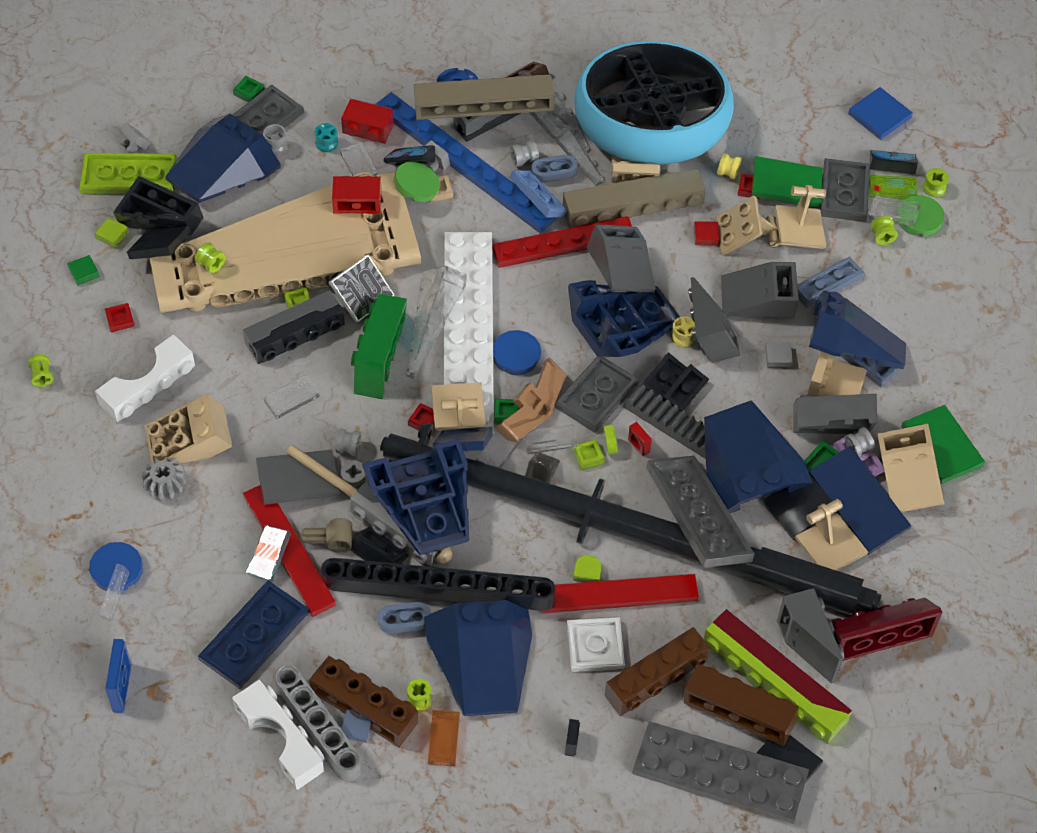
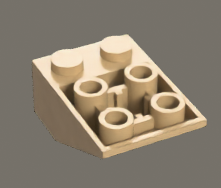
[145,394,232,464]
[878,424,944,512]

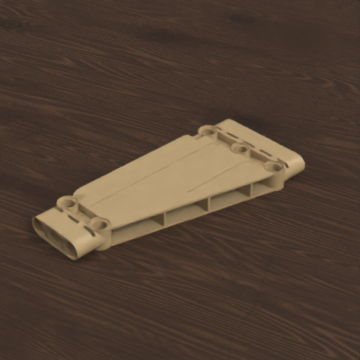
[150,171,421,313]

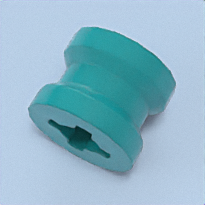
[314,123,338,152]

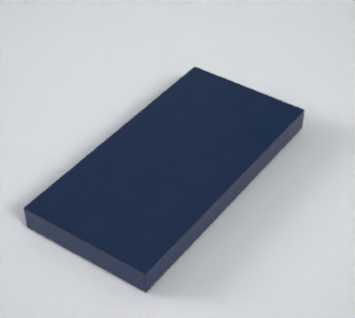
[809,446,911,555]
[198,580,309,689]

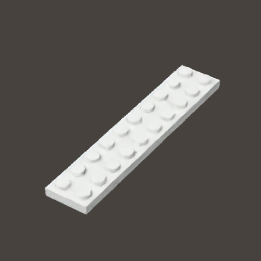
[444,232,494,436]

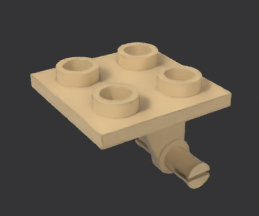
[775,185,826,249]
[716,196,780,255]
[432,382,485,430]
[795,499,868,571]

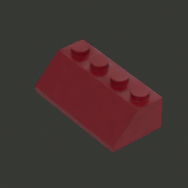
[831,597,943,661]

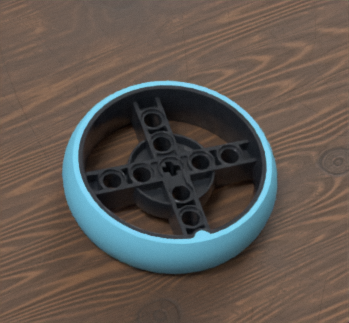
[574,41,734,164]

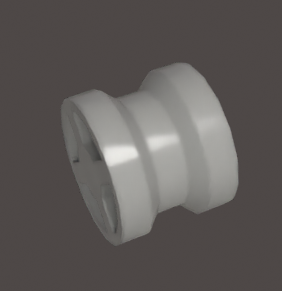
[845,427,875,457]
[335,428,361,457]
[341,461,367,490]

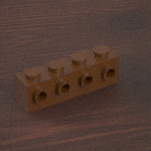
[605,627,710,717]
[309,655,418,747]
[684,664,799,746]

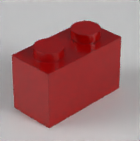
[341,98,394,144]
[332,176,382,214]

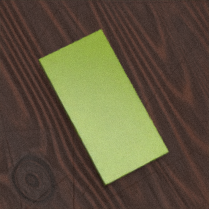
[79,153,178,194]

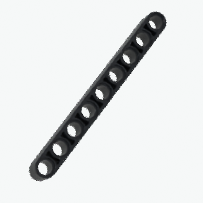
[321,558,556,611]

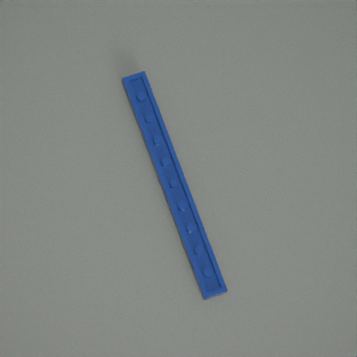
[375,92,556,233]

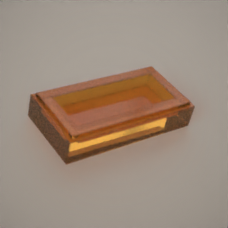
[428,710,460,767]

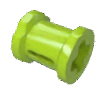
[28,354,54,387]
[407,678,431,712]

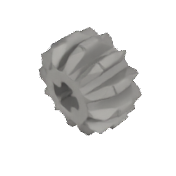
[142,456,186,501]

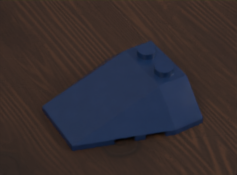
[165,114,281,203]
[568,280,680,357]
[809,290,906,369]
[704,400,813,513]
[362,439,469,555]
[424,600,532,716]

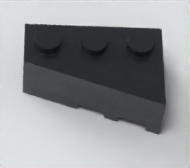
[113,176,204,236]

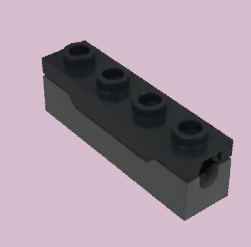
[453,71,532,142]
[243,290,345,364]

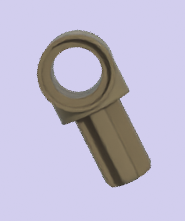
[301,518,352,552]

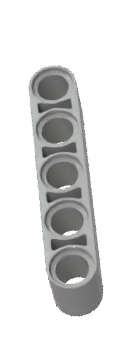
[275,665,361,782]

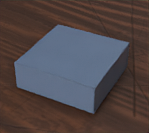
[341,710,372,743]

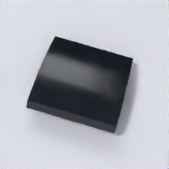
[640,352,709,412]
[763,474,833,541]

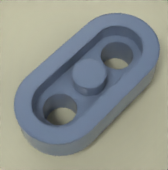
[532,155,577,182]
[378,602,431,634]

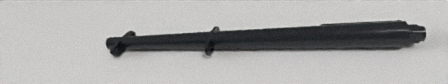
[380,423,882,616]

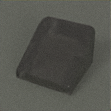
[525,452,560,483]

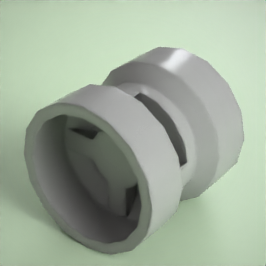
[263,124,288,157]
[510,140,539,167]

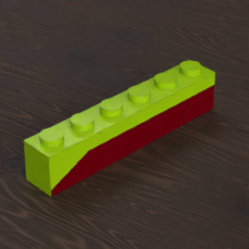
[704,609,852,744]

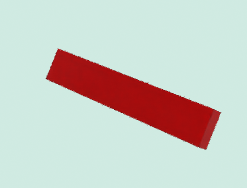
[243,485,336,617]
[539,574,699,614]

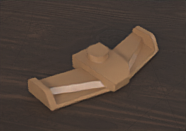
[495,358,566,442]

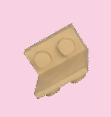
[611,155,660,183]
[808,351,867,397]

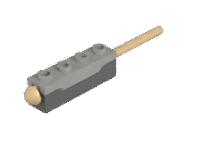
[287,445,452,567]

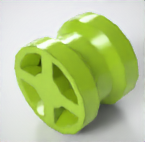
[923,168,949,197]
[870,216,898,245]
[195,243,226,273]

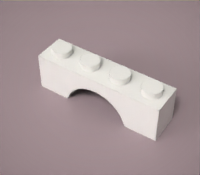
[95,334,195,423]
[232,679,325,790]

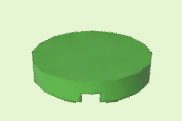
[393,162,440,202]
[897,195,945,236]

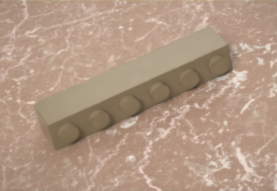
[414,75,554,120]
[562,168,706,228]

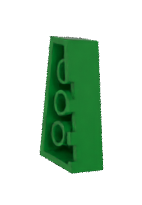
[351,293,407,399]

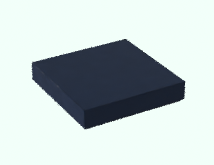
[433,427,493,451]

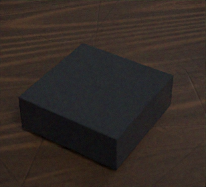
[565,719,580,756]

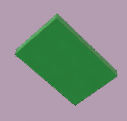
[752,156,823,208]
[901,405,985,484]

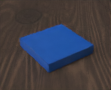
[848,87,913,140]
[105,639,132,713]

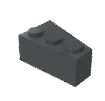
[793,393,877,434]

